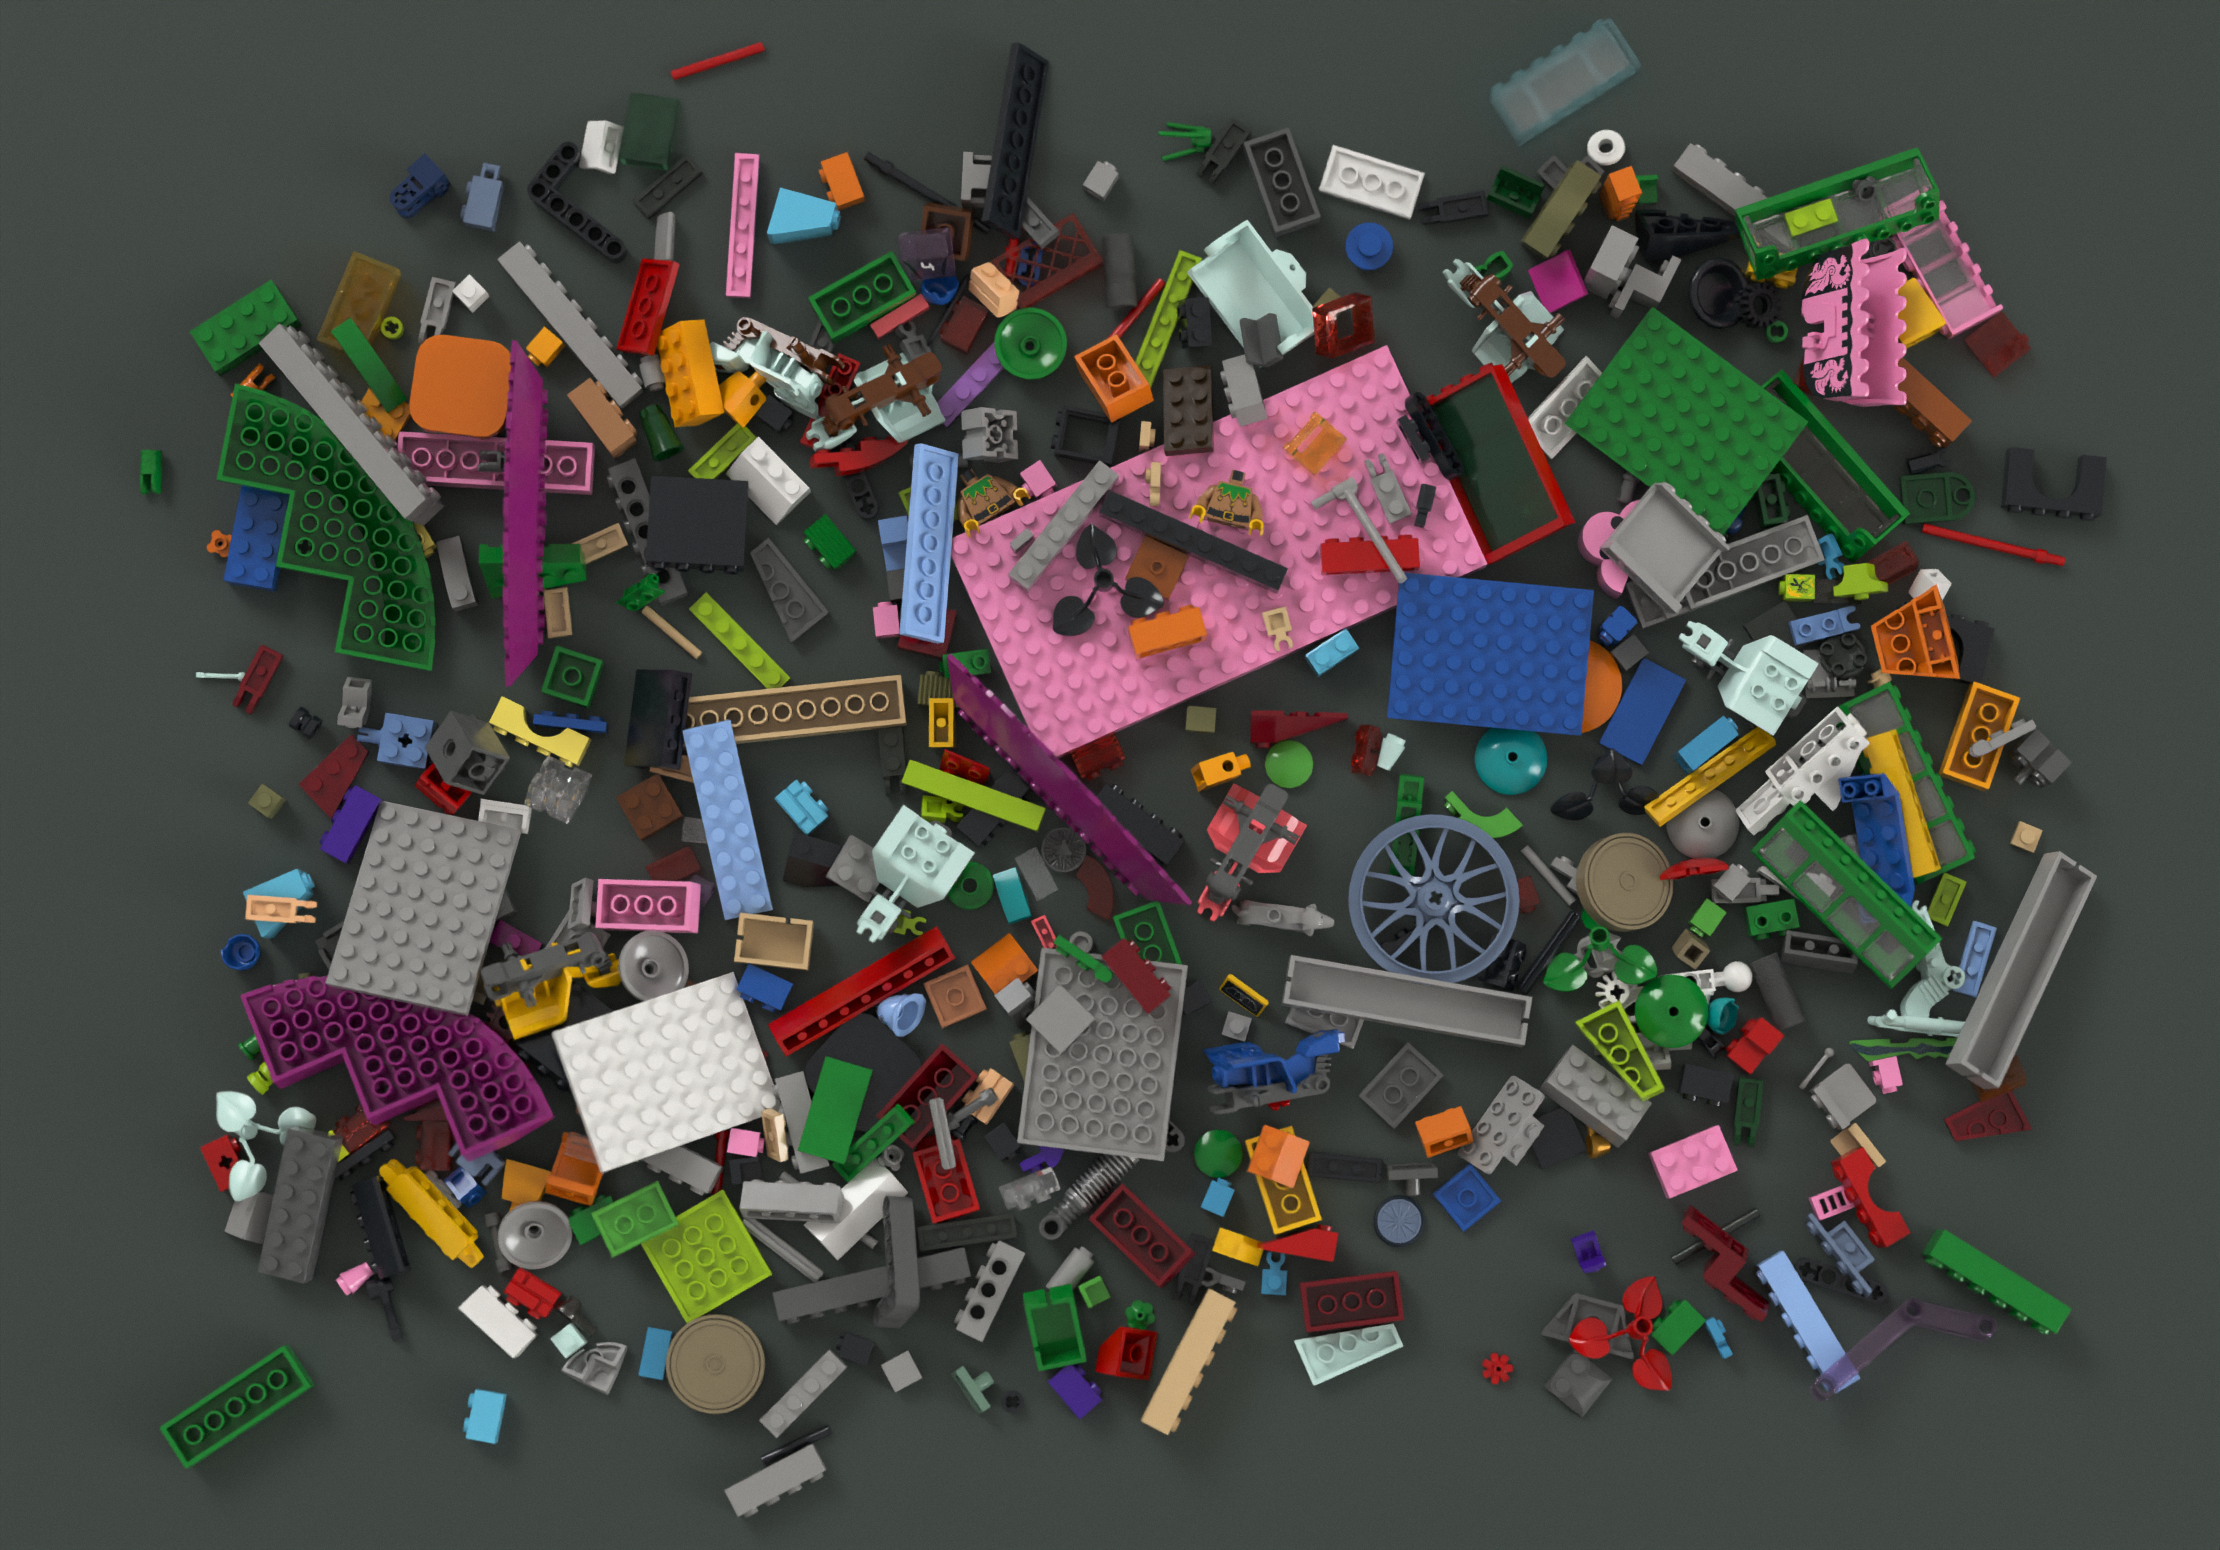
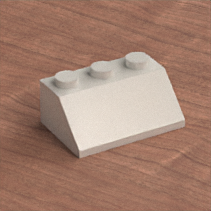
[726,437,811,526]
[459,1285,539,1358]

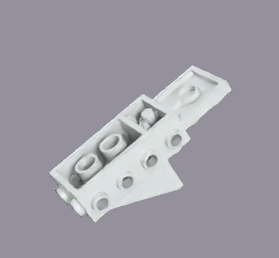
[1736,706,1870,835]

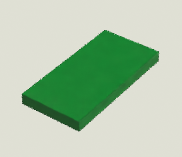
[797,1056,873,1165]

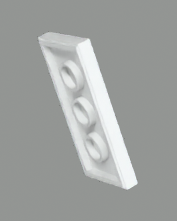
[1319,145,1425,220]

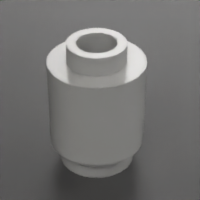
[639,354,666,392]

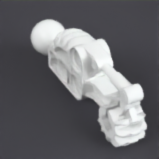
[1595,961,1753,1023]

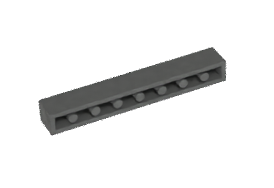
[772,1247,971,1325]

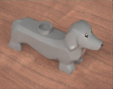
[1232,900,1334,936]

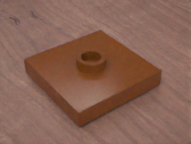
[1125,535,1189,601]

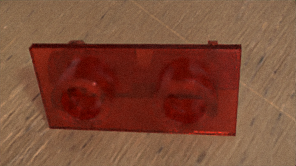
[1351,725,1382,776]

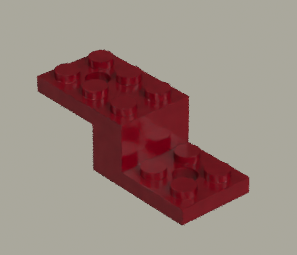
[1681,1204,1770,1322]

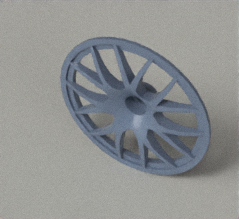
[1348,815,1520,985]

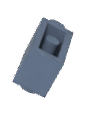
[461,163,504,232]

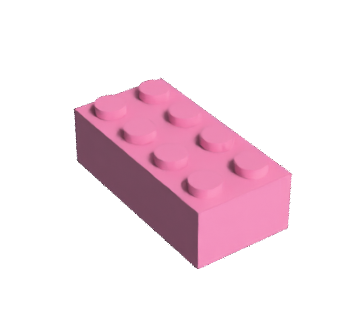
[595,879,701,933]

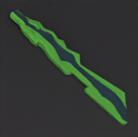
[1849,1038,1957,1062]

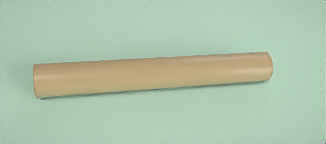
[641,605,703,660]

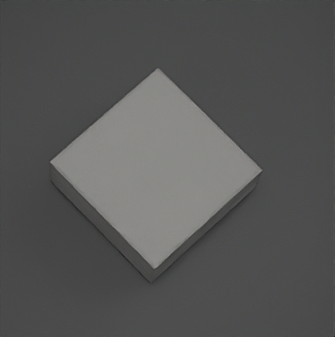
[1010,529,1034,554]

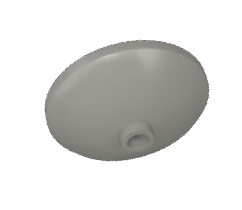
[1666,789,1739,859]
[618,931,689,1002]
[498,1201,572,1269]

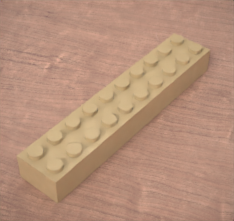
[682,675,907,750]

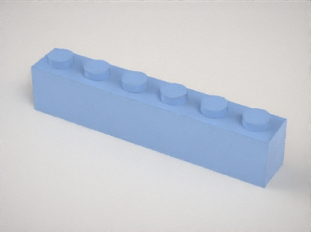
[1755,1251,1860,1394]

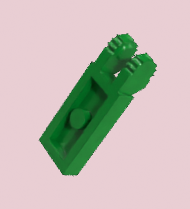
[1053,935,1114,983]

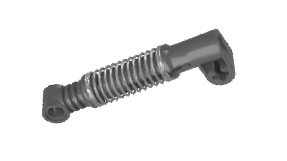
[1039,1120,1185,1240]

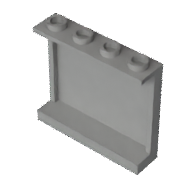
[1600,482,1730,613]

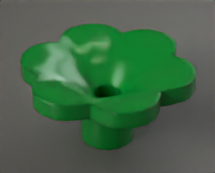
[1125,1300,1155,1330]

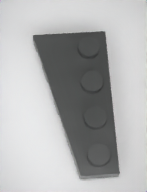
[750,537,829,643]

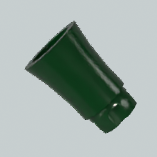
[639,404,684,461]

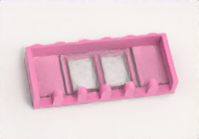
[1879,184,2003,340]

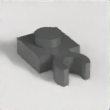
[895,321,931,363]

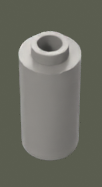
[1046,1246,1094,1290]

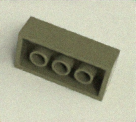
[1520,160,1602,259]

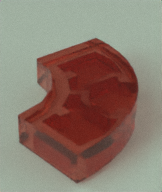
[1076,855,1114,920]

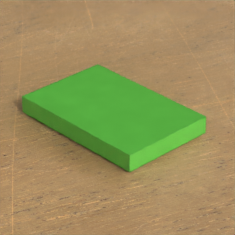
[591,1181,679,1258]

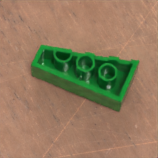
[479,544,586,599]

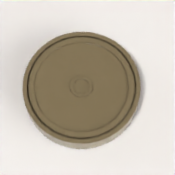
[1576,833,1673,932]
[666,1314,766,1414]

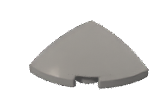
[561,1342,628,1395]

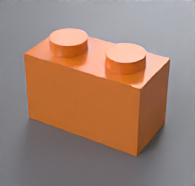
[818,152,865,211]
[1415,1106,1474,1158]

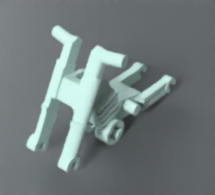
[1867,900,1965,1038]

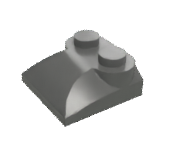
[1544,1348,1612,1417]

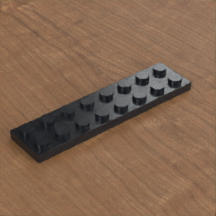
[982,42,1049,240]

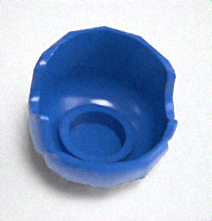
[920,271,960,305]
[221,934,261,971]

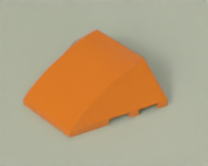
[1871,584,1960,679]

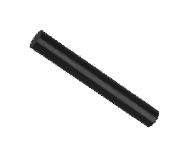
[761,1425,832,1465]

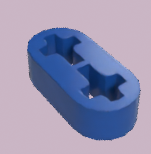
[1017,241,1043,288]

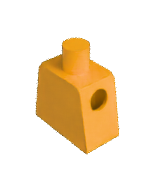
[719,371,767,428]
[1190,752,1251,792]
[502,1159,551,1212]

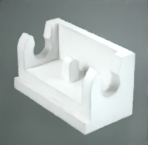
[478,799,532,834]

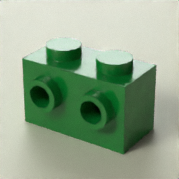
[1743,899,1800,940]

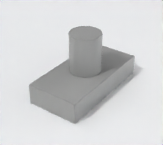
[568,878,597,932]

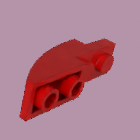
[800,353,861,450]
[809,436,908,477]

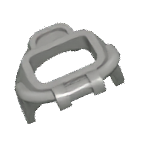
[1574,933,1623,978]

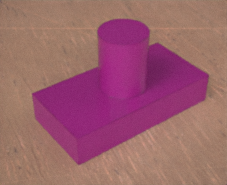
[490,920,543,956]

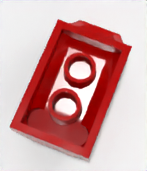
[913,1135,980,1224]

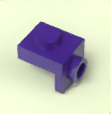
[1570,1230,1607,1273]

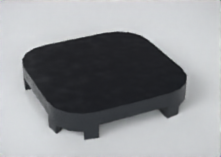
[805,1013,922,1132]

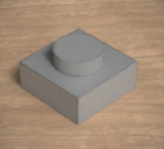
[1221,1011,1252,1042]

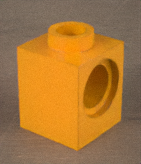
[526,327,565,368]

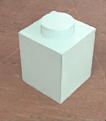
[551,1323,588,1358]

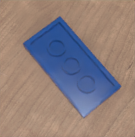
[1598,657,1686,766]

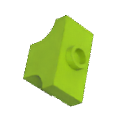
[1833,563,1888,600]

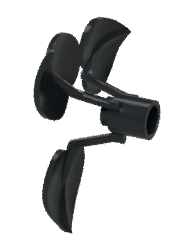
[1053,524,1164,636]
[1550,748,1659,820]

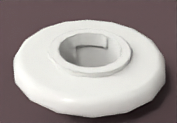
[1587,130,1625,165]

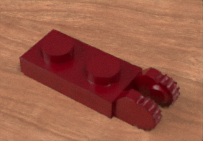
[232,644,284,715]

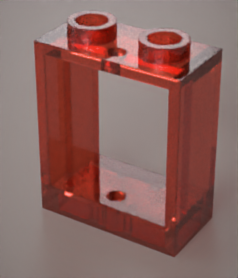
[1312,292,1375,359]

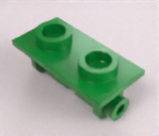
[616,573,665,611]
[939,649,991,679]

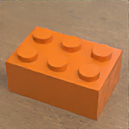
[1074,334,1154,423]
[1128,604,1207,660]

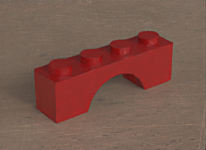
[1831,1147,1910,1248]

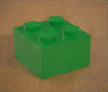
[541,645,605,709]

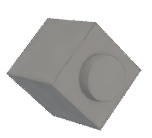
[1083,161,1118,202]
[1711,863,1751,903]

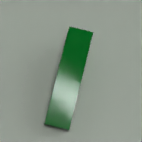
[331,317,407,413]
[1390,774,1424,877]

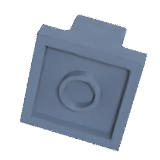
[448,1143,506,1186]

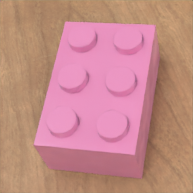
[1648,1125,1738,1198]

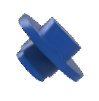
[1345,223,1393,270]

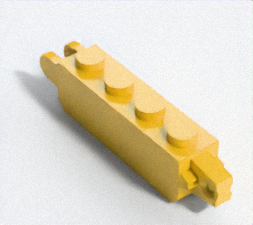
[379,1159,484,1268]

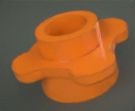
[207,530,232,558]

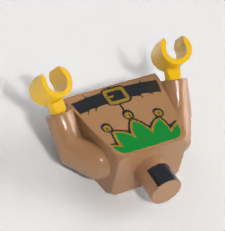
[957,469,1031,537]
[1189,470,1264,536]

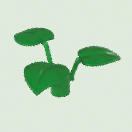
[1543,908,1657,992]

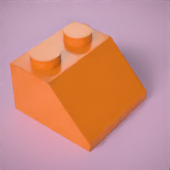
[971,933,1039,994]
[1247,1125,1310,1188]

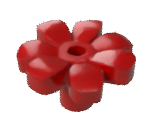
[1482,1353,1513,1384]

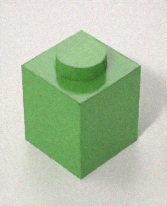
[1687,898,1727,938]

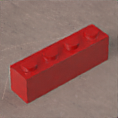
[1320,534,1420,575]

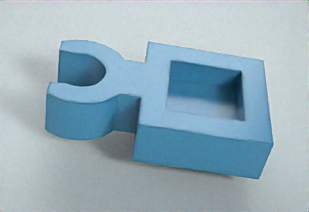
[1818,533,1845,580]
[1261,1252,1287,1295]
[1703,1317,1733,1359]

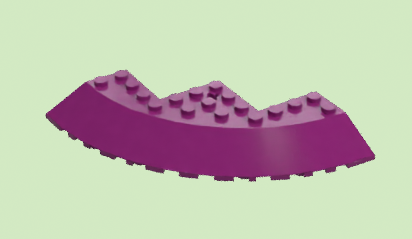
[503,341,549,686]
[947,654,1192,905]
[240,976,554,1162]

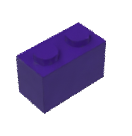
[1048,1363,1103,1419]

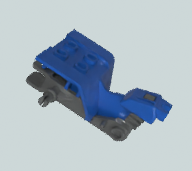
[1203,1029,1345,1114]

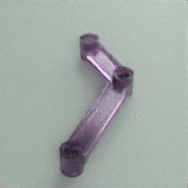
[1810,1298,1997,1402]

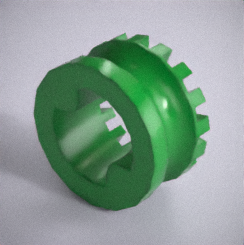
[1765,321,1788,344]

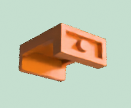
[545,1132,604,1206]

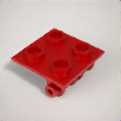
[939,749,990,786]

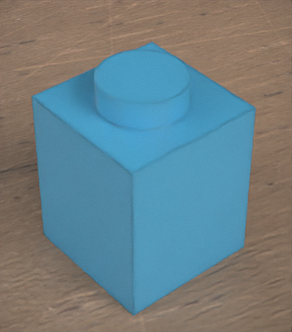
[1200,1178,1235,1217]

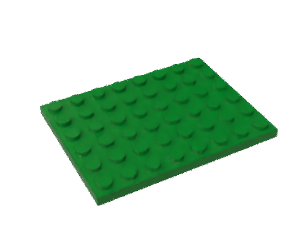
[1564,307,1809,535]

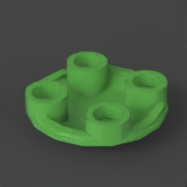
[1265,740,1313,788]

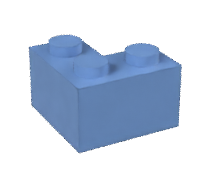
[878,516,908,571]

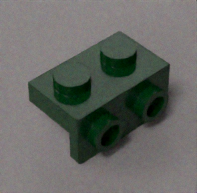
[1486,166,1545,219]

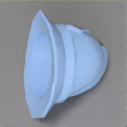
[875,993,927,1037]

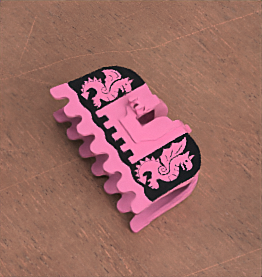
[1801,239,1907,407]

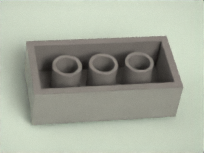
[1583,225,1639,299]
[1539,1045,1652,1148]

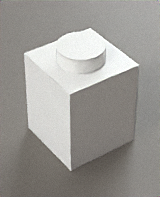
[452,274,490,313]

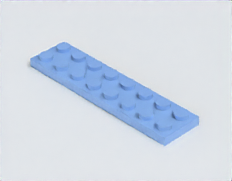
[899,443,959,644]
[682,719,773,920]

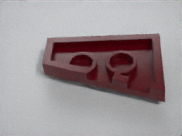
[299,734,369,819]
[1943,1091,2032,1141]

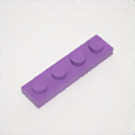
[937,342,1004,428]

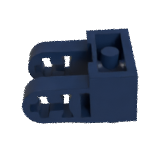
[390,153,451,219]

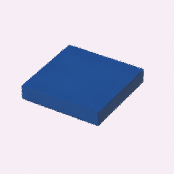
[1432,1163,1501,1232]

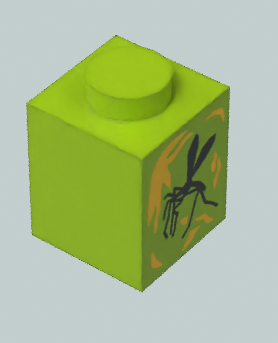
[1778,574,1815,602]

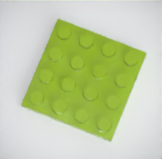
[641,1189,773,1323]

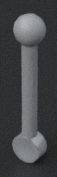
[1799,1048,1834,1090]

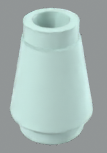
[1377,733,1406,771]

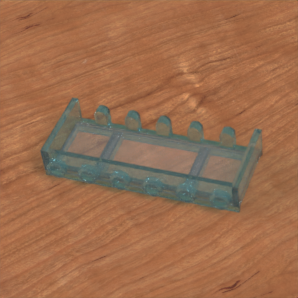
[1488,18,1642,146]

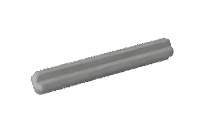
[742,1218,824,1283]

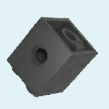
[425,711,510,795]

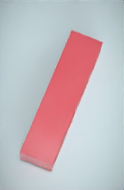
[870,293,930,340]
[1031,915,1057,949]

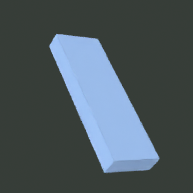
[1952,921,1997,998]

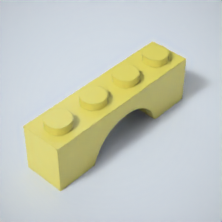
[489,697,592,767]

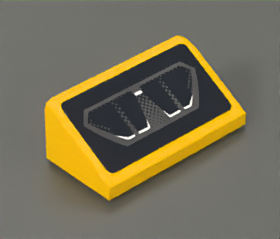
[1219,974,1269,1017]

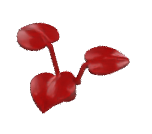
[1569,1276,1672,1391]

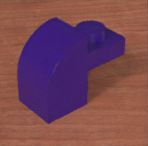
[1019,1146,1064,1174]

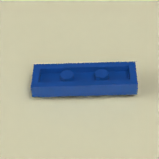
[533,711,609,734]

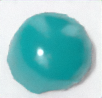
[1707,997,1739,1034]

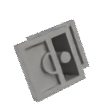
[1608,256,1681,319]

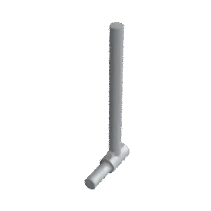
[1311,477,1407,583]

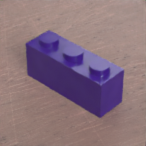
[319,785,384,864]

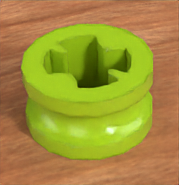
[381,317,404,340]

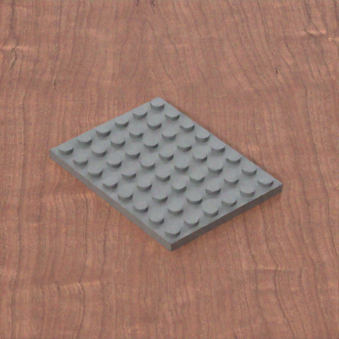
[326,801,521,1016]
[1017,948,1188,1161]

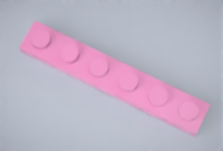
[726,153,760,298]

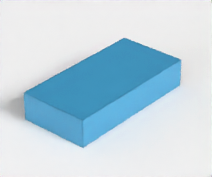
[638,1327,673,1380]

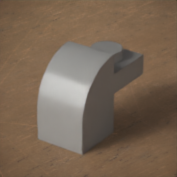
[337,677,372,728]

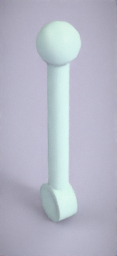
[196,672,246,681]

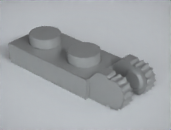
[418,277,457,344]
[1364,453,1412,524]
[1968,718,2036,758]

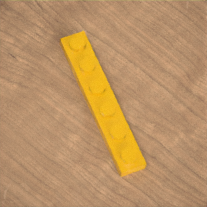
[1644,726,1776,827]

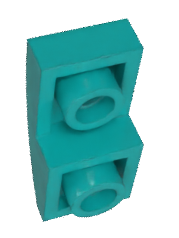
[993,867,1032,925]

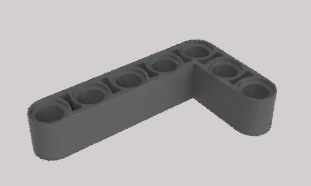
[873,1195,920,1329]

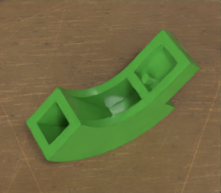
[1443,791,1523,839]

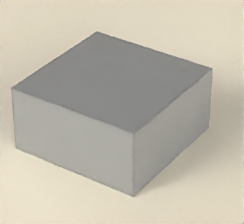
[881,1350,923,1392]

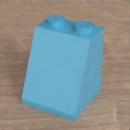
[767,188,841,244]
[243,869,315,940]

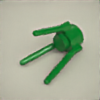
[1158,122,1211,161]

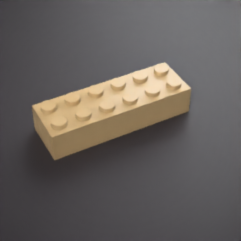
[1141,1288,1237,1435]

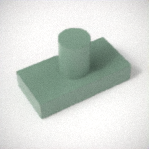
[951,1366,994,1415]

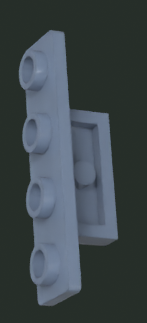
[1805,1213,1875,1298]

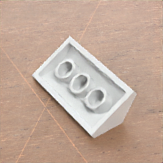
[1528,356,1602,459]
[804,1158,908,1261]

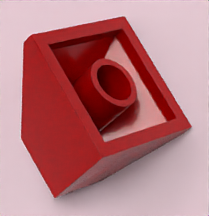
[1095,1326,1158,1381]

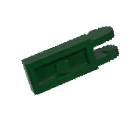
[1733,1077,1764,1148]

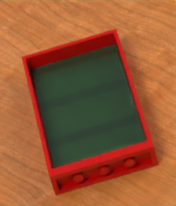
[1426,363,1576,565]

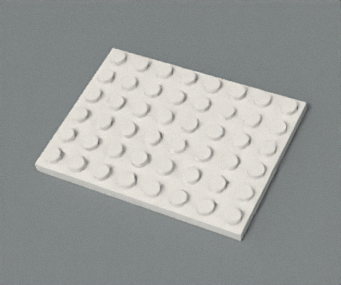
[552,972,782,1173]

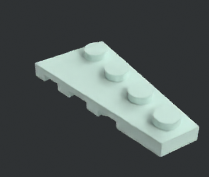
[1294,1323,1403,1386]

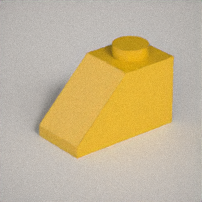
[929,698,956,748]
[1212,1227,1263,1267]

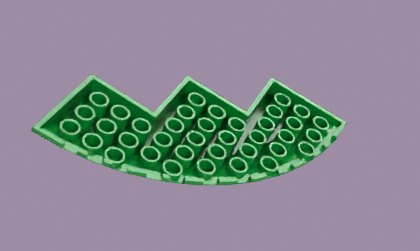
[216,383,436,671]

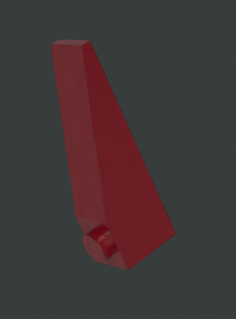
[1250,710,1348,749]

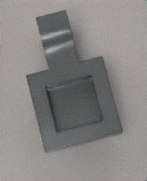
[1201,1268,1246,1294]

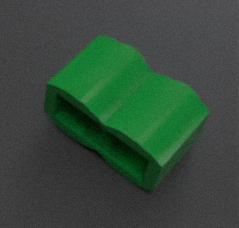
[1474,251,1513,281]

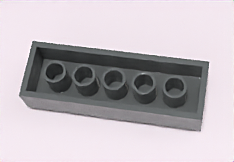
[258,1126,343,1283]

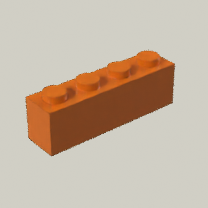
[1599,166,1642,222]

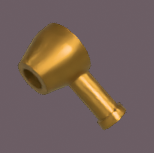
[1586,1125,1611,1159]

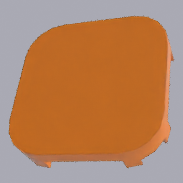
[409,335,511,440]

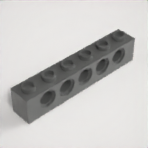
[606,458,689,606]

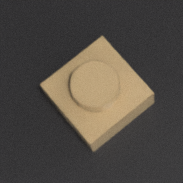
[2010,821,2043,853]

